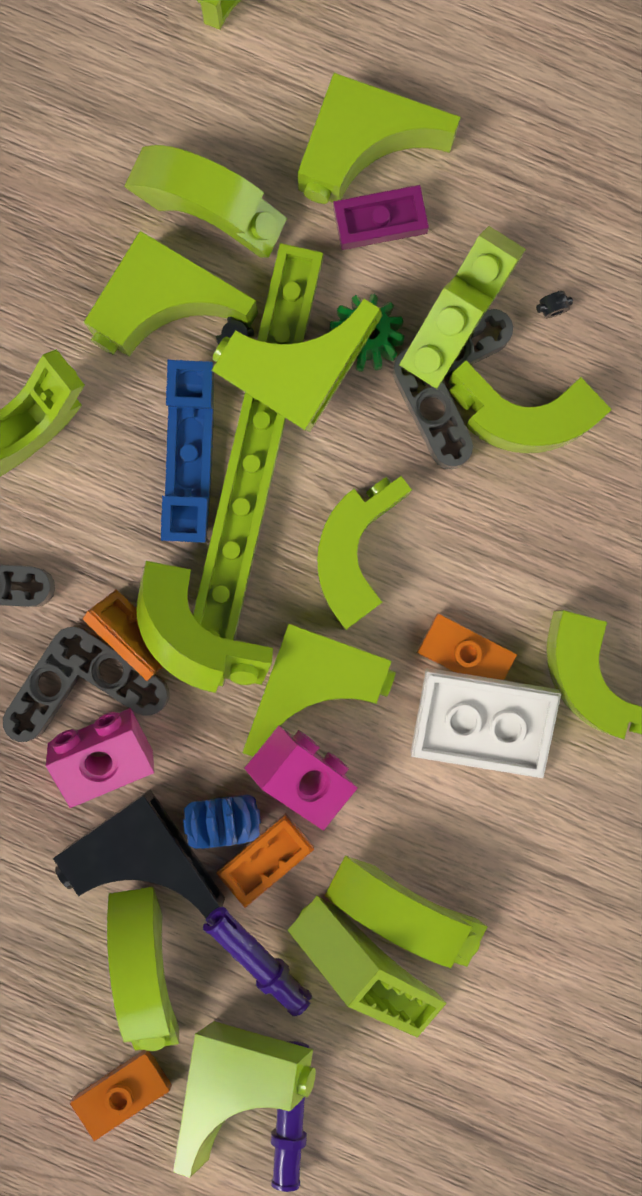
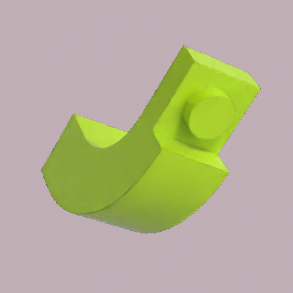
[124,145,287,258]
[0,349,85,476]
[448,360,612,453]
[317,476,412,630]
[136,561,273,693]
[547,610,642,739]
[325,855,488,968]
[107,887,179,1051]

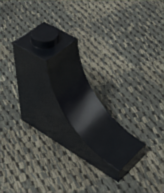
[53,789,225,919]

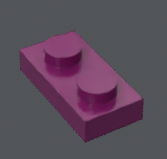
[333,185,429,250]

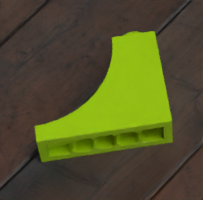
[298,73,461,204]
[83,231,258,357]
[211,299,383,432]
[242,624,396,757]
[288,896,447,1038]
[173,1021,316,1178]

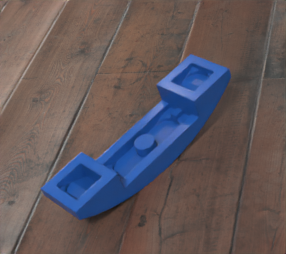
[161,360,214,543]

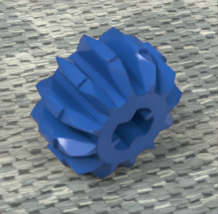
[183,794,261,849]

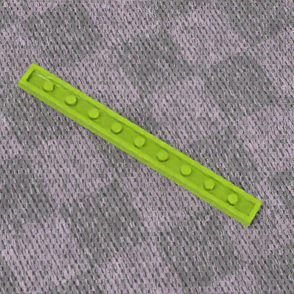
[193,243,323,687]

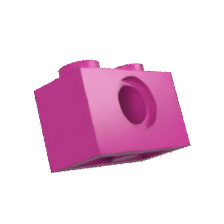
[45,708,154,808]
[244,726,358,831]

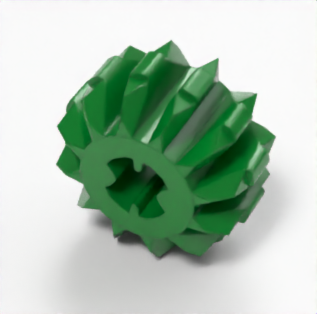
[330,293,405,372]

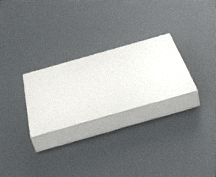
[411,668,561,778]

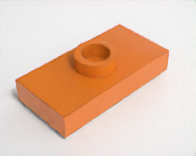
[83,589,163,681]
[416,613,517,680]
[216,813,314,908]
[70,1050,172,1141]

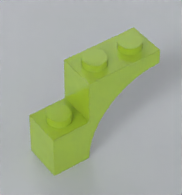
[399,226,526,389]

